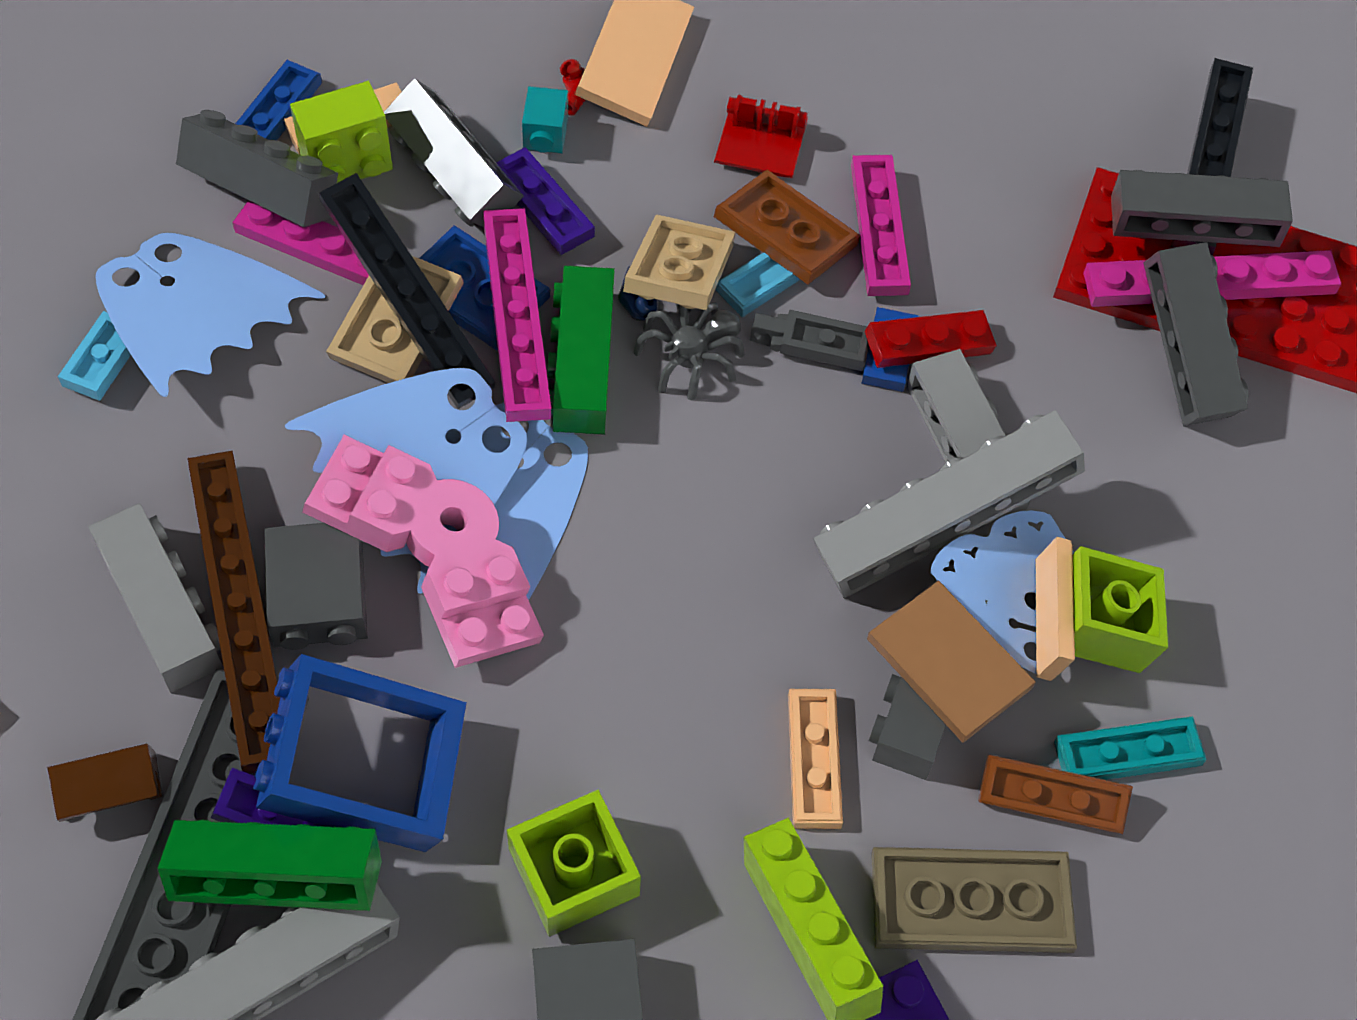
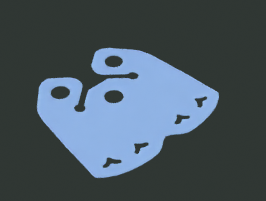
[931,510,1074,674]

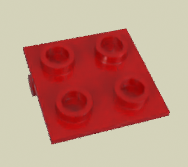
[714,94,808,179]

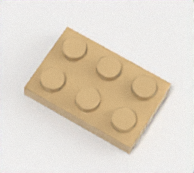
[623,214,735,310]
[326,255,464,383]

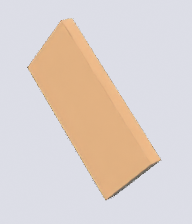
[575,0,694,127]

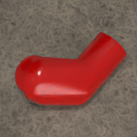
[560,59,586,116]

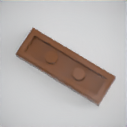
[978,754,1133,834]

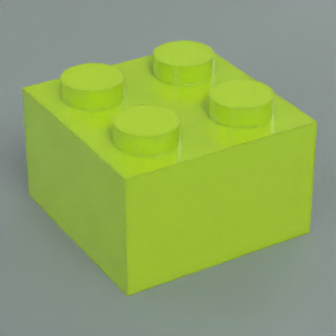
[290,80,393,183]
[1073,546,1168,673]
[507,789,641,937]

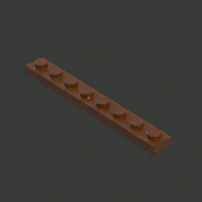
[187,450,280,774]

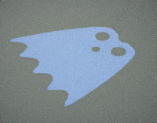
[96,233,326,397]
[285,368,527,594]
[445,403,588,600]

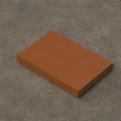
[714,170,861,285]

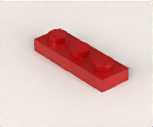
[864,310,997,368]

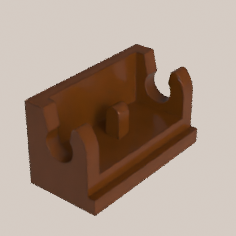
[48,743,163,822]

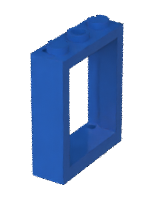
[253,654,467,852]

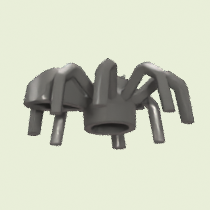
[634,302,745,401]

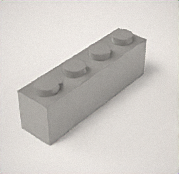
[907,349,1030,526]
[88,503,223,693]

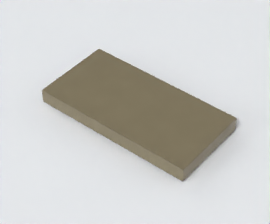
[872,847,1077,953]

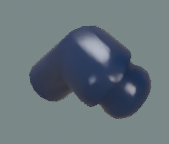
[618,266,658,321]

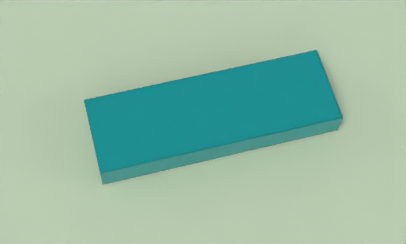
[1054,716,1207,780]

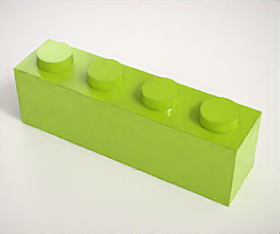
[744,817,883,1020]

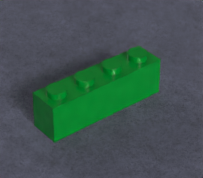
[548,265,615,435]
[157,820,382,911]

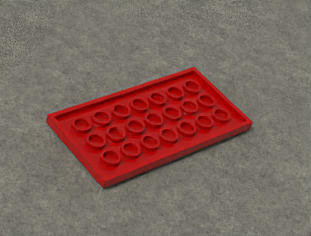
[1053,167,1357,393]

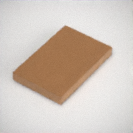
[867,581,1036,743]

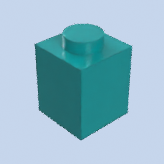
[522,86,569,154]

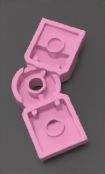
[302,434,544,668]

